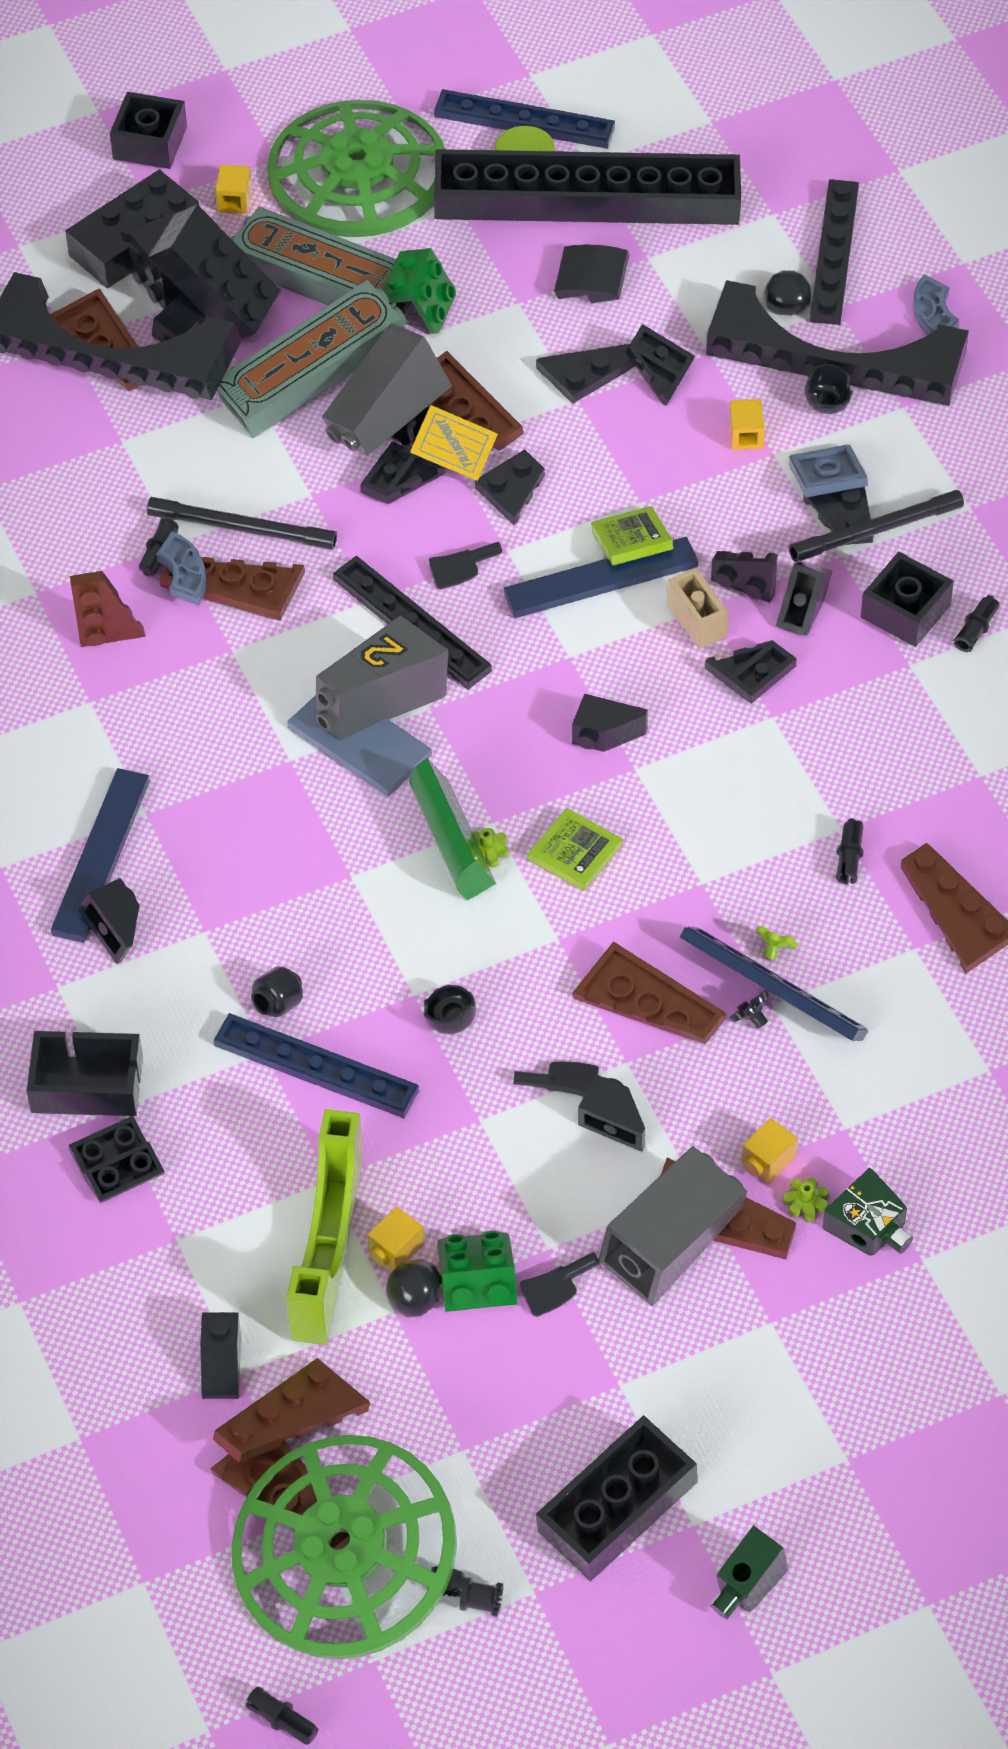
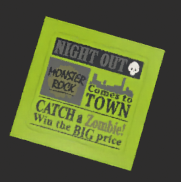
[591,506,673,565]
[528,808,623,891]

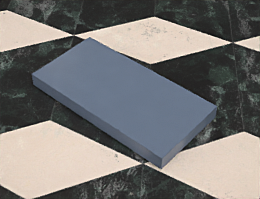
[287,695,432,797]

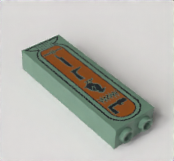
[231,206,412,313]
[217,280,407,438]

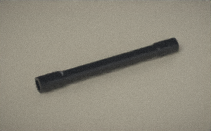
[789,489,964,562]
[147,496,337,550]

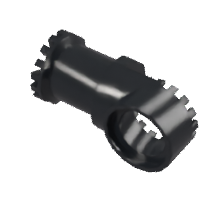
[427,1566,504,1617]

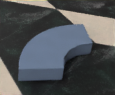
[913,274,959,335]
[156,531,207,606]

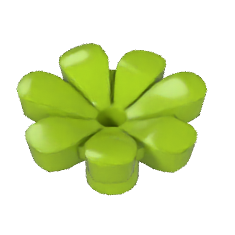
[473,828,510,867]
[756,925,799,961]
[782,1178,830,1222]

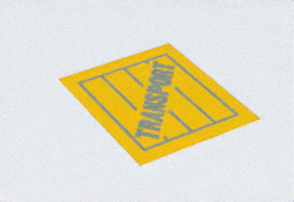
[410,405,498,481]

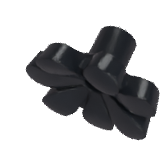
[729,989,769,1029]

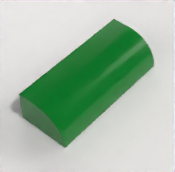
[409,757,496,901]

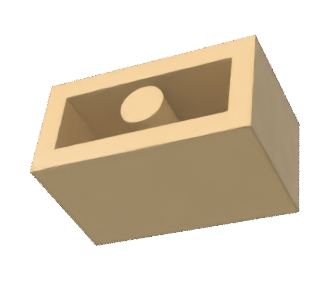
[667,567,728,649]

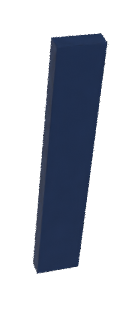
[434,89,615,149]
[504,536,698,619]
[51,768,150,943]
[680,926,868,1041]
[214,1013,419,1119]

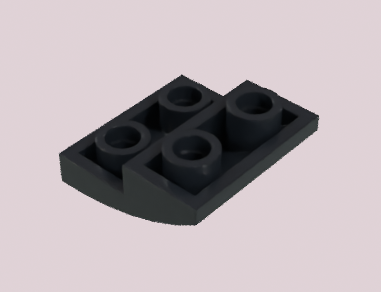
[554,244,630,304]
[69,1116,165,1203]

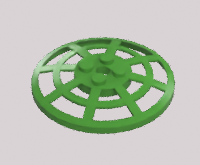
[267,100,445,237]
[232,1435,457,1659]

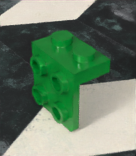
[382,248,456,334]
[437,1230,518,1312]

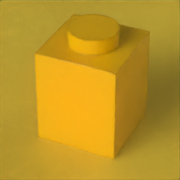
[215,164,252,214]
[729,399,765,450]
[742,1117,798,1184]
[367,1206,425,1271]

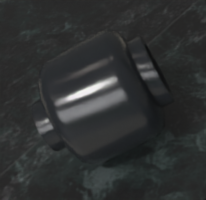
[251,966,303,1018]

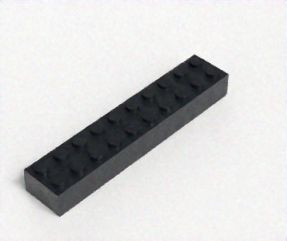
[434,149,741,225]

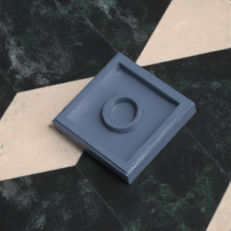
[788,444,868,497]

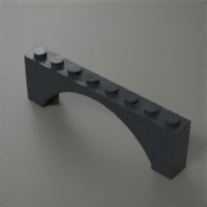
[0,272,242,401]
[706,280,969,406]

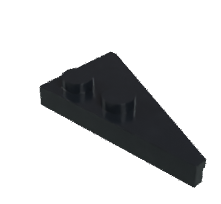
[536,344,635,404]

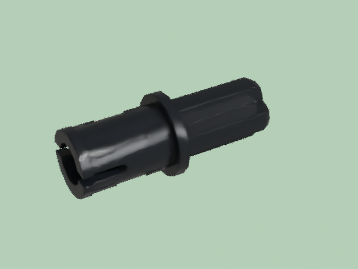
[139,518,179,576]
[953,595,1000,653]
[835,818,864,885]
[245,1686,319,1745]

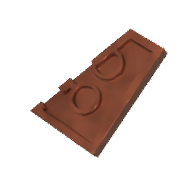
[69,571,146,647]

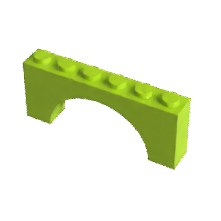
[286,1109,364,1345]

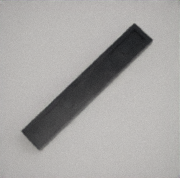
[333,555,492,690]

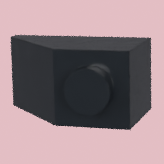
[776,561,833,636]
[572,693,648,752]
[78,878,140,964]
[578,1074,645,1152]
[200,1312,242,1399]

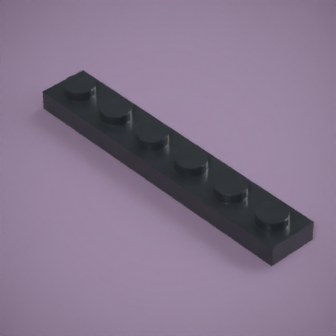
[810,179,859,325]

